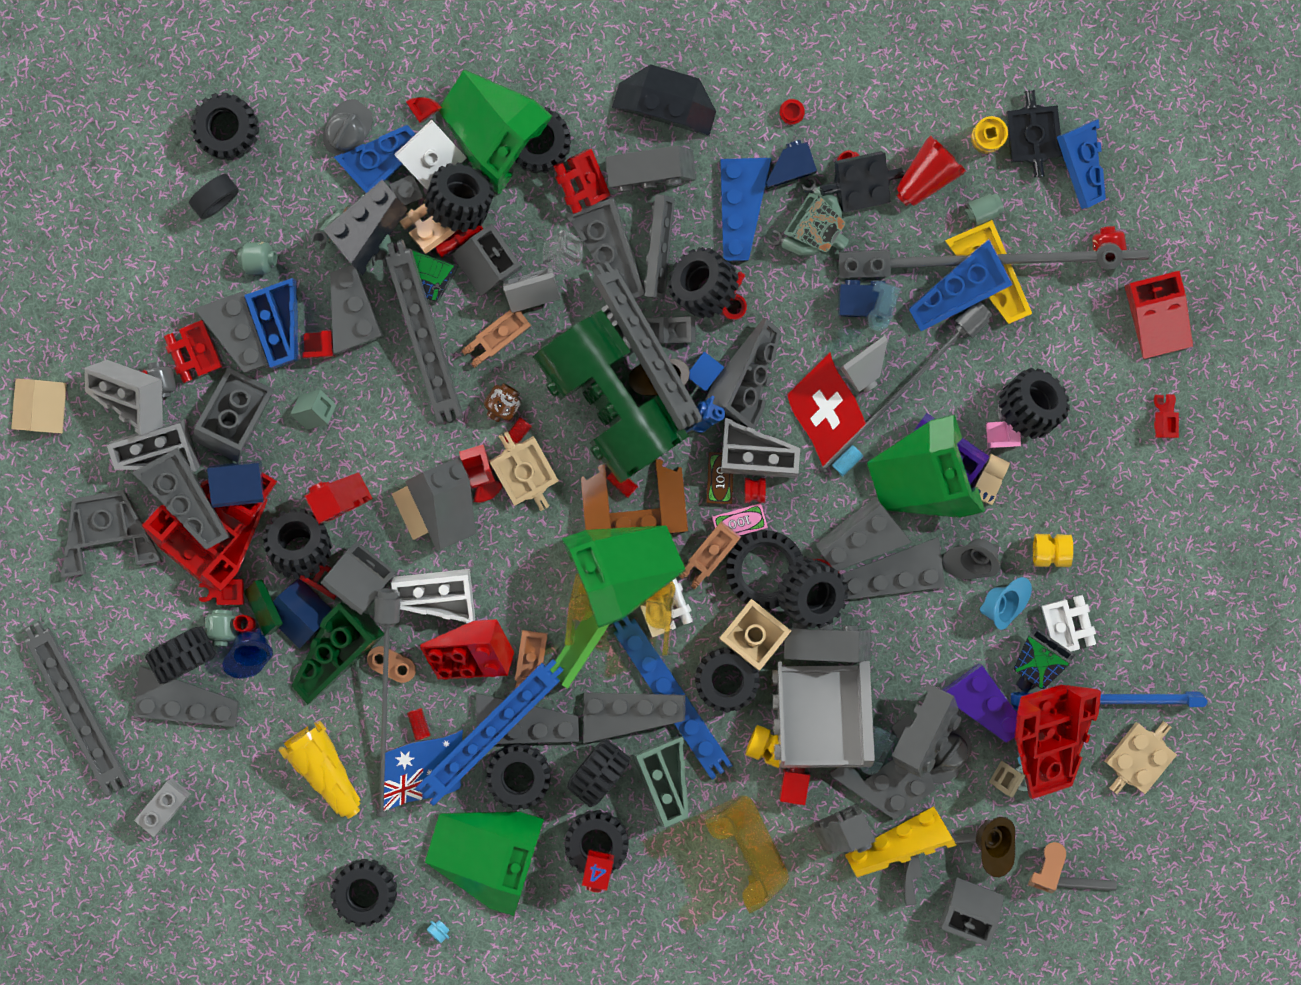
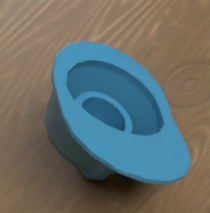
[980,577,1032,630]

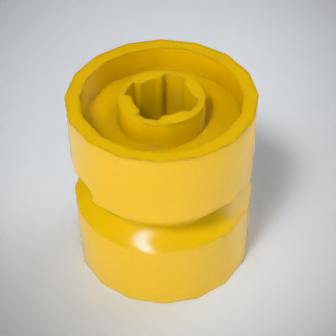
[971,116,1008,154]
[1033,534,1073,567]
[745,724,779,768]

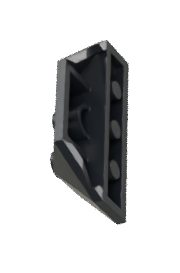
[612,64,716,136]

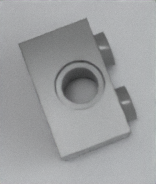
[134,778,191,837]

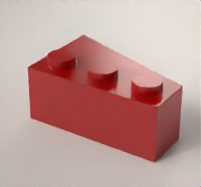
[305,472,373,523]

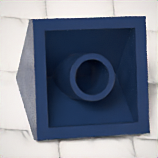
[207,460,264,508]
[273,579,332,649]

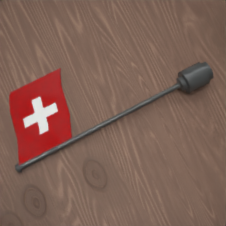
[787,302,992,473]

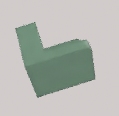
[290,390,336,430]

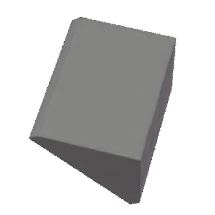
[503,267,561,313]

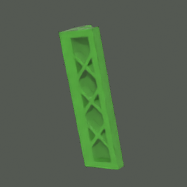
[550,608,609,689]

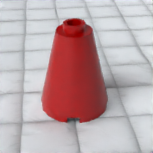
[896,135,967,206]

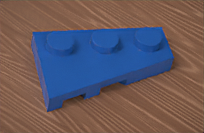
[1057,119,1106,209]
[334,125,416,193]

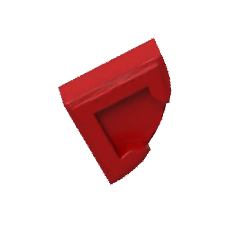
[406,97,442,123]
[473,481,503,502]

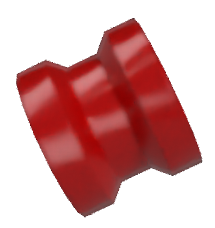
[744,478,766,503]

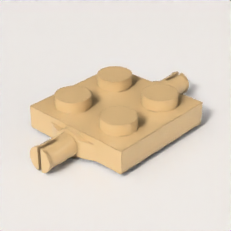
[489,431,559,511]
[1104,721,1177,795]

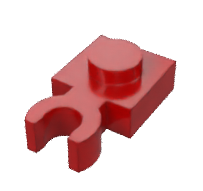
[199,579,244,605]

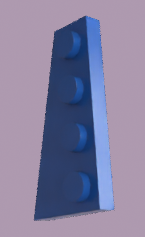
[720,158,771,261]
[909,239,1013,331]

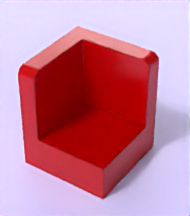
[302,330,335,359]
[459,445,495,488]

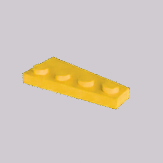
[945,220,1032,324]
[845,806,956,877]

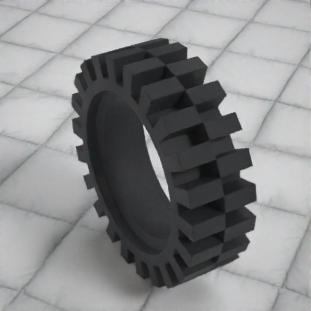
[726,530,804,609]

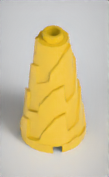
[278,721,361,819]

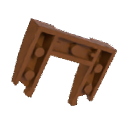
[581,459,688,533]

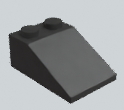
[192,367,274,463]
[405,457,476,551]

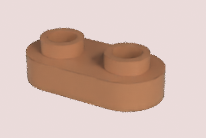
[367,646,416,683]

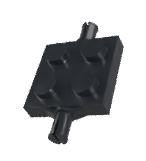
[1006,90,1063,178]
[820,151,904,213]

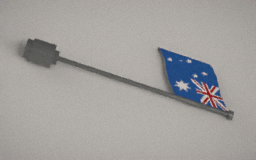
[374,588,463,817]

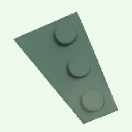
[632,735,688,827]

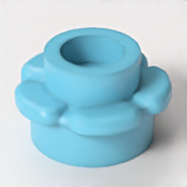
[426,920,450,943]

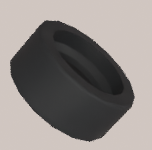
[189,174,239,219]

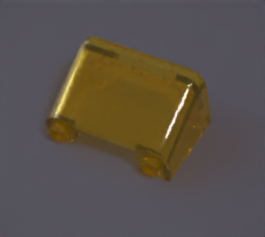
[703,795,789,914]

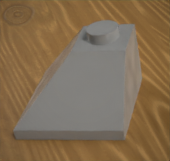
[840,336,888,393]

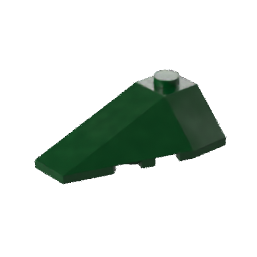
[291,602,384,705]

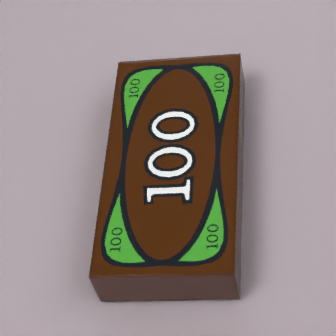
[707,452,733,504]

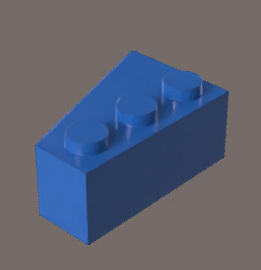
[244,278,299,369]

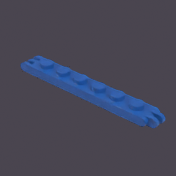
[613,616,733,780]
[415,659,564,806]

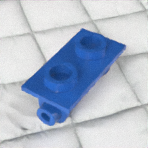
[684,396,725,433]

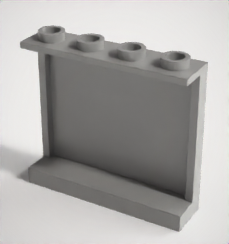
[772,661,875,768]

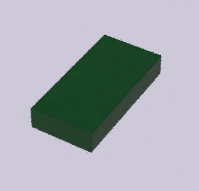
[244,579,283,636]

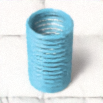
[832,445,863,476]

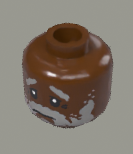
[484,383,521,422]

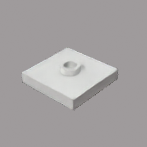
[394,120,466,190]

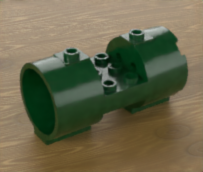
[533,309,689,484]

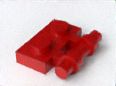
[554,149,611,214]
[164,320,223,384]

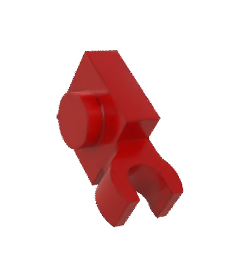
[1154,394,1179,438]

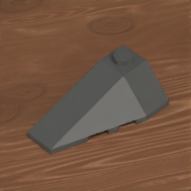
[705,318,781,429]

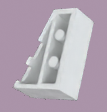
[391,569,475,623]

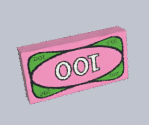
[712,503,768,536]

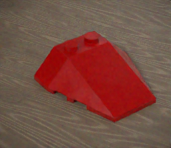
[142,480,268,592]
[1015,684,1101,799]

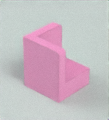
[986,422,1021,448]

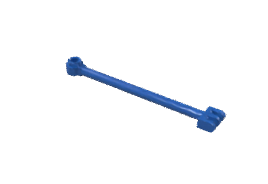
[1011,691,1207,710]

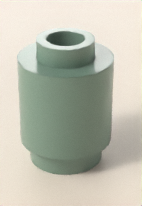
[964,193,1004,226]

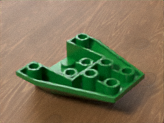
[439,70,552,195]
[867,414,985,518]
[562,525,685,628]
[425,811,544,916]

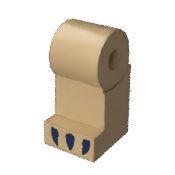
[973,454,1010,505]

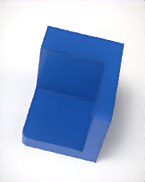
[689,352,724,391]

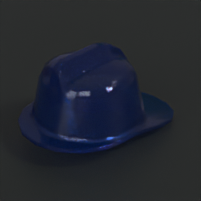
[222,628,273,679]

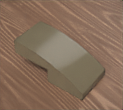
[989,760,1025,798]

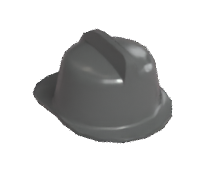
[323,99,373,155]
[942,538,1000,579]
[930,729,972,784]

